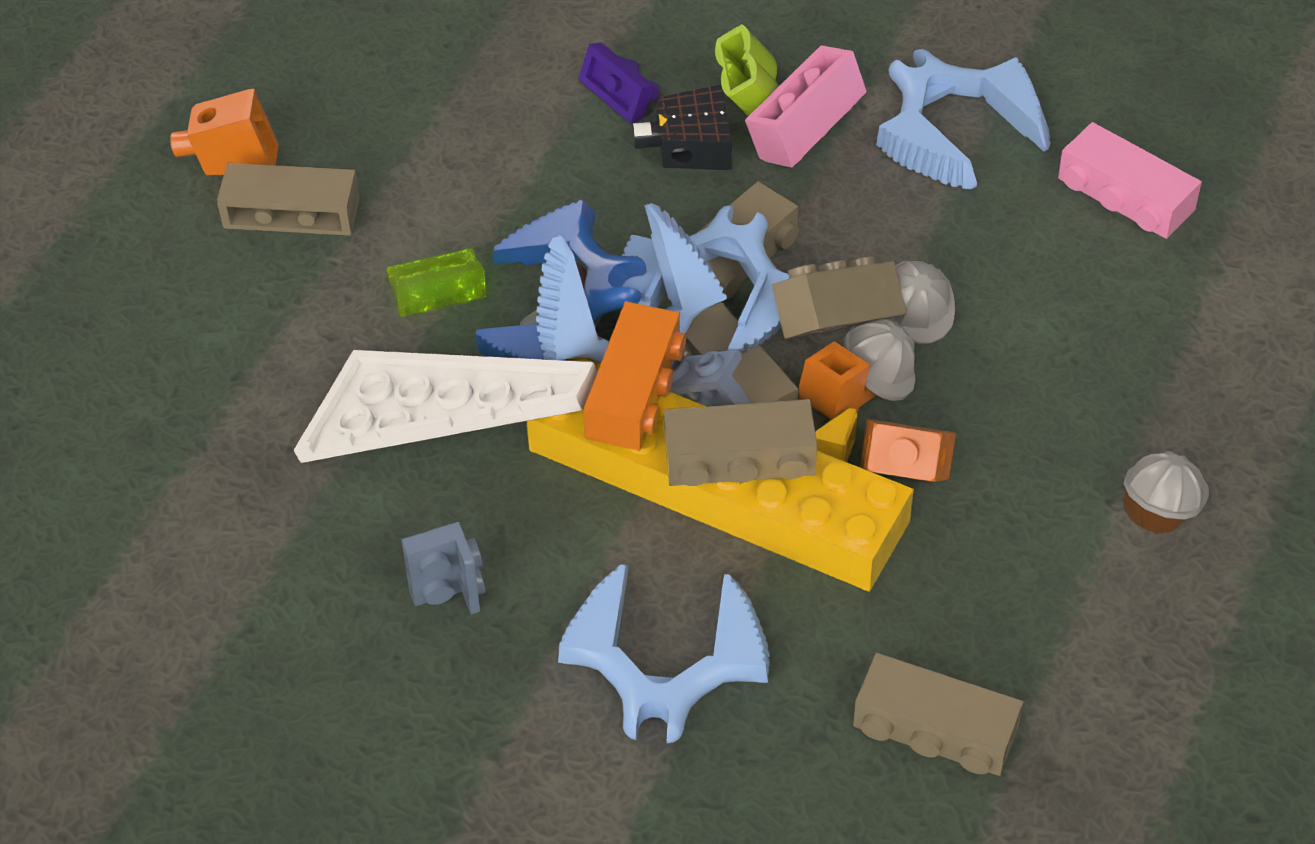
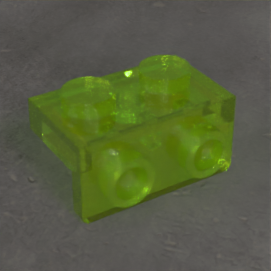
[386,248,487,317]

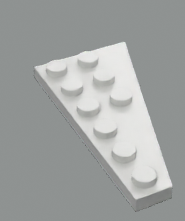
[294,350,598,463]

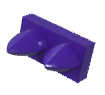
[578,42,660,123]

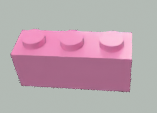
[745,46,867,168]
[1058,122,1202,239]

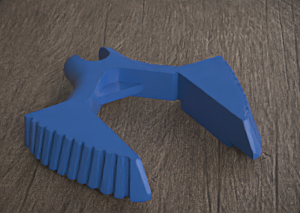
[475,200,647,361]

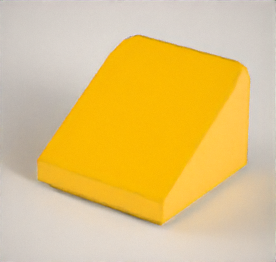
[815,408,858,462]

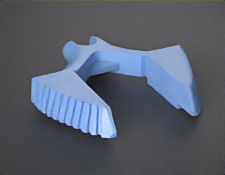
[876,49,1051,189]
[536,203,727,364]
[622,205,790,353]
[558,565,770,743]

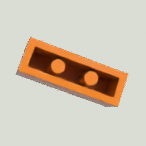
[583,301,686,451]

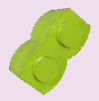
[715,24,780,116]

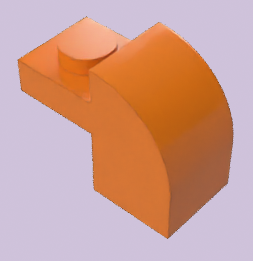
[799,341,877,420]

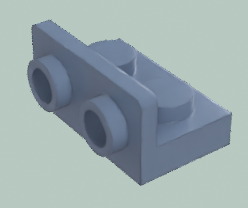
[670,349,752,407]
[401,522,485,614]

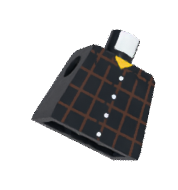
[633,85,732,170]

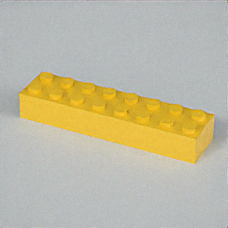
[527,357,914,592]

